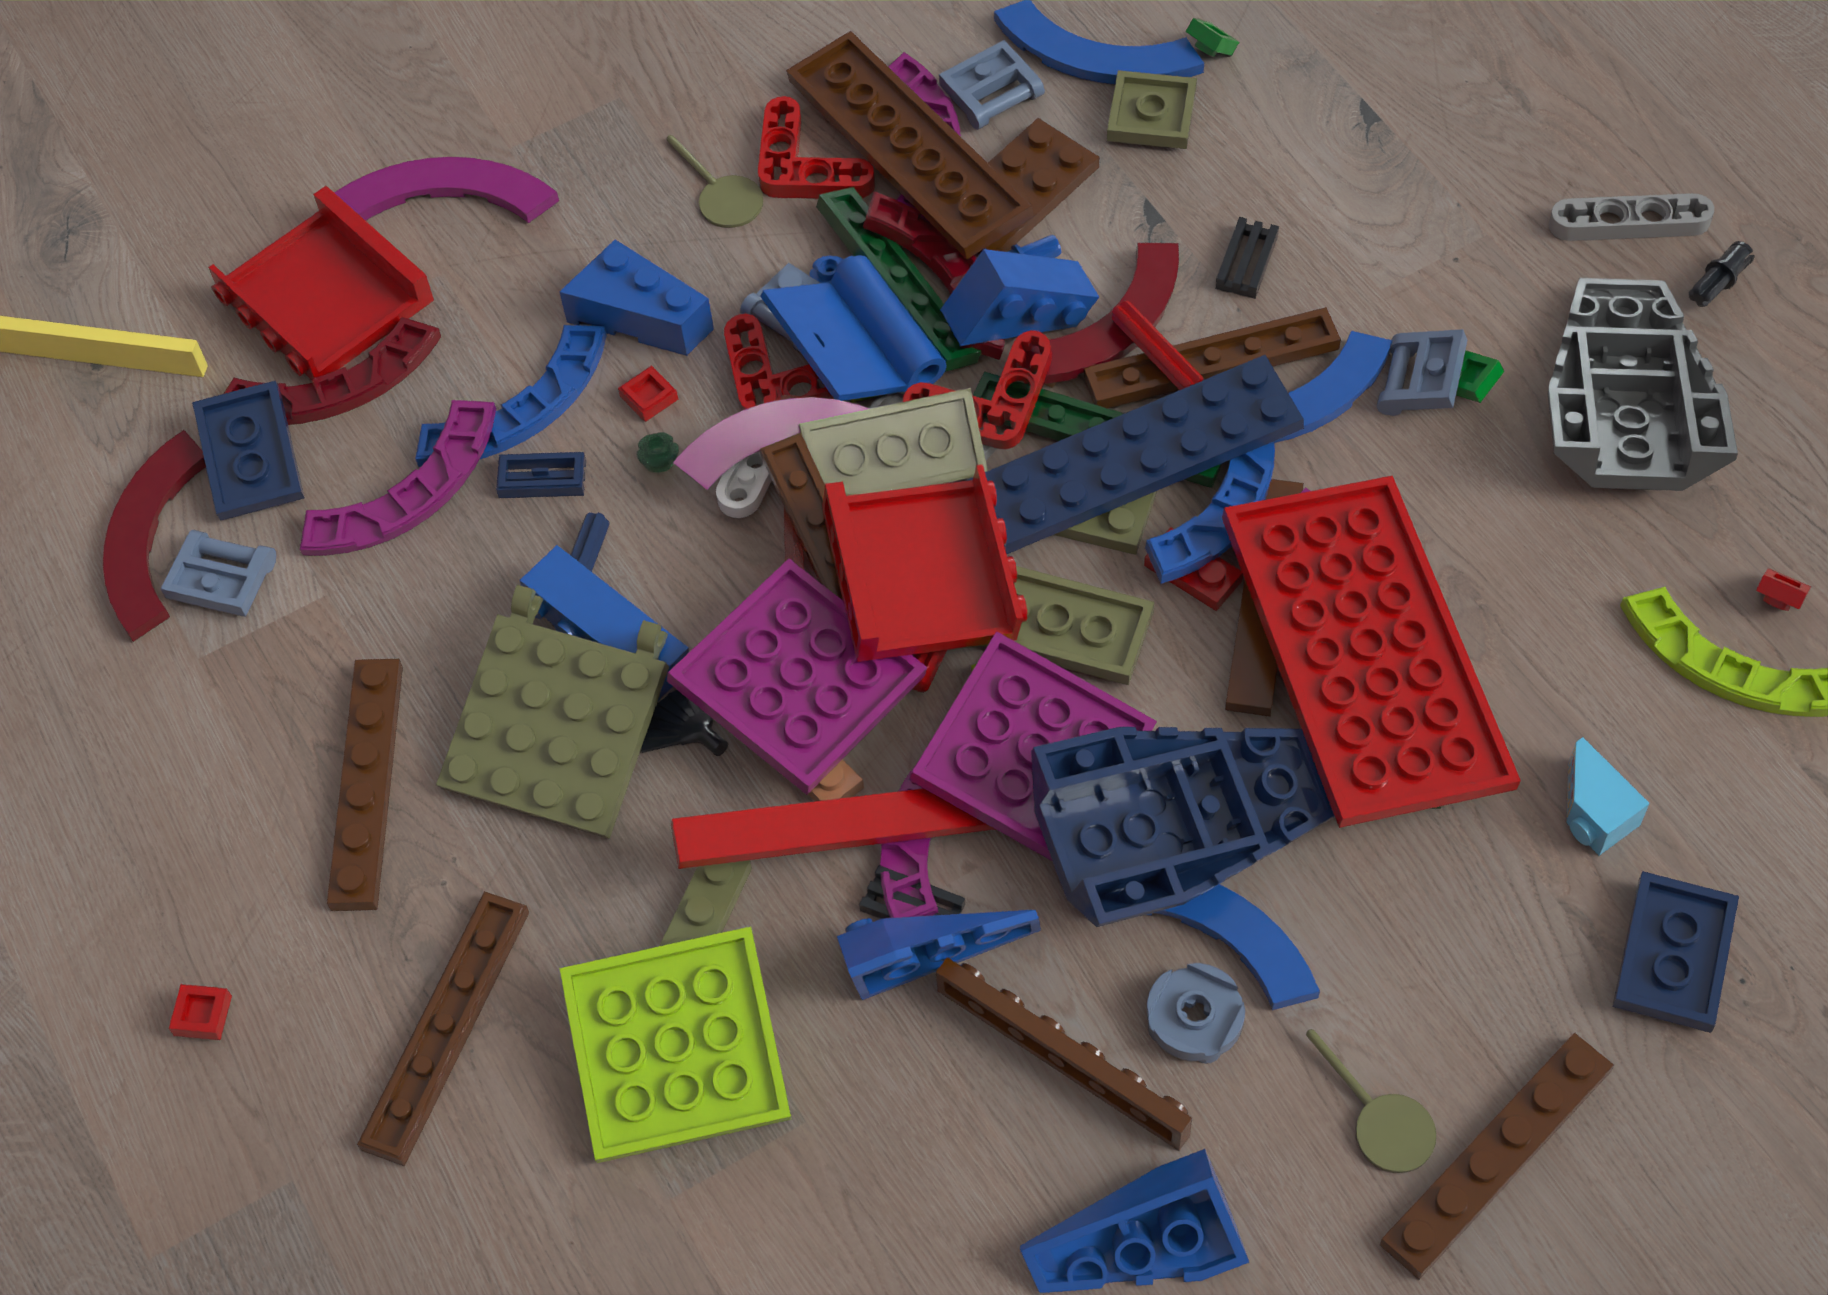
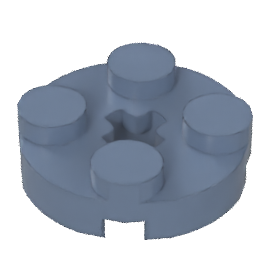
[1146,963,1245,1064]

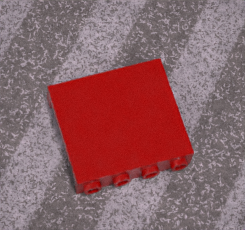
[208,186,434,380]
[822,464,1027,662]

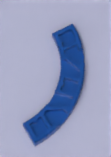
[994,0,1204,84]
[415,325,607,467]
[1274,331,1393,443]
[1145,441,1275,584]
[1146,884,1320,1010]

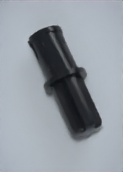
[1689,241,1755,307]

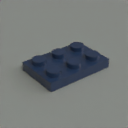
[192,380,305,521]
[1612,871,1739,1033]

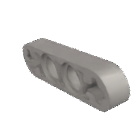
[1549,193,1715,241]

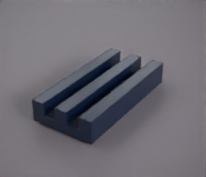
[496,452,586,498]

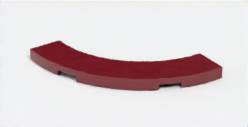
[863,192,1005,360]
[1024,243,1179,384]
[223,317,441,425]
[103,430,206,642]

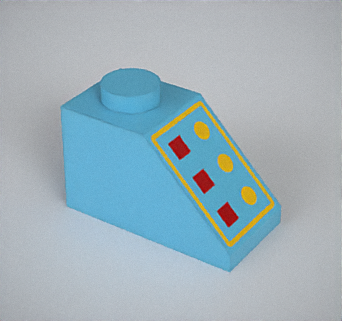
[1566,737,1650,856]

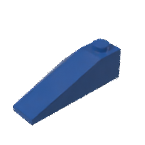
[837,910,1041,1000]
[1020,1149,1249,1293]

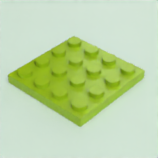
[559,926,792,1163]

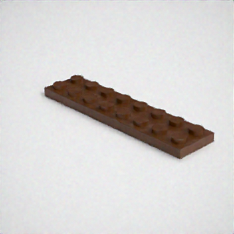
[786,31,1034,259]

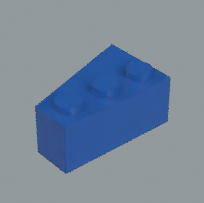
[559,239,714,356]
[940,249,1099,346]

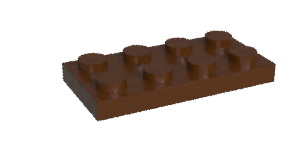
[977,118,1100,255]

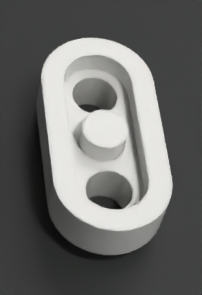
[716,451,772,518]

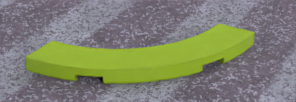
[1620,587,1828,717]

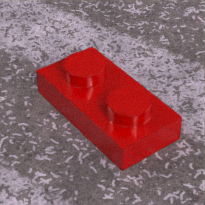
[1144,527,1243,611]

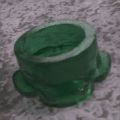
[637,432,679,473]

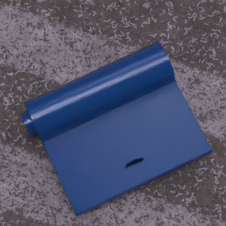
[760,255,947,401]

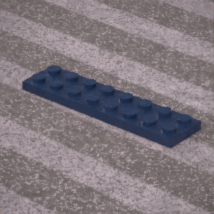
[966,355,1304,554]

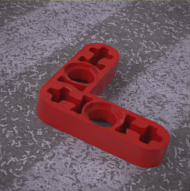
[758,96,875,199]
[724,313,834,410]
[903,330,1053,450]

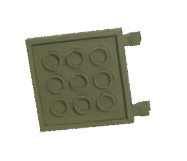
[436,585,669,839]

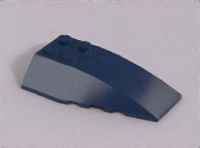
[1031,727,1335,927]

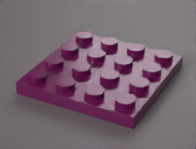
[667,559,927,795]
[909,631,1157,861]

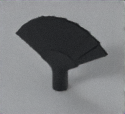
[641,690,728,756]

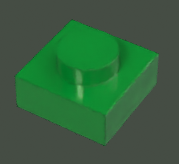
[1185,18,1240,57]
[1456,350,1505,403]

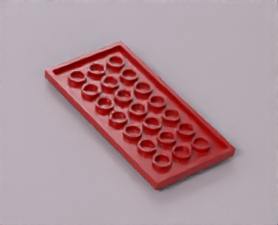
[1222,475,1521,828]

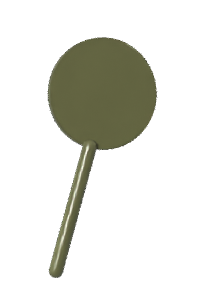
[667,135,763,228]
[1306,1029,1436,1173]

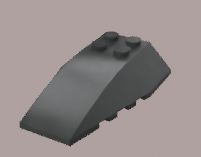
[1547,278,1738,491]

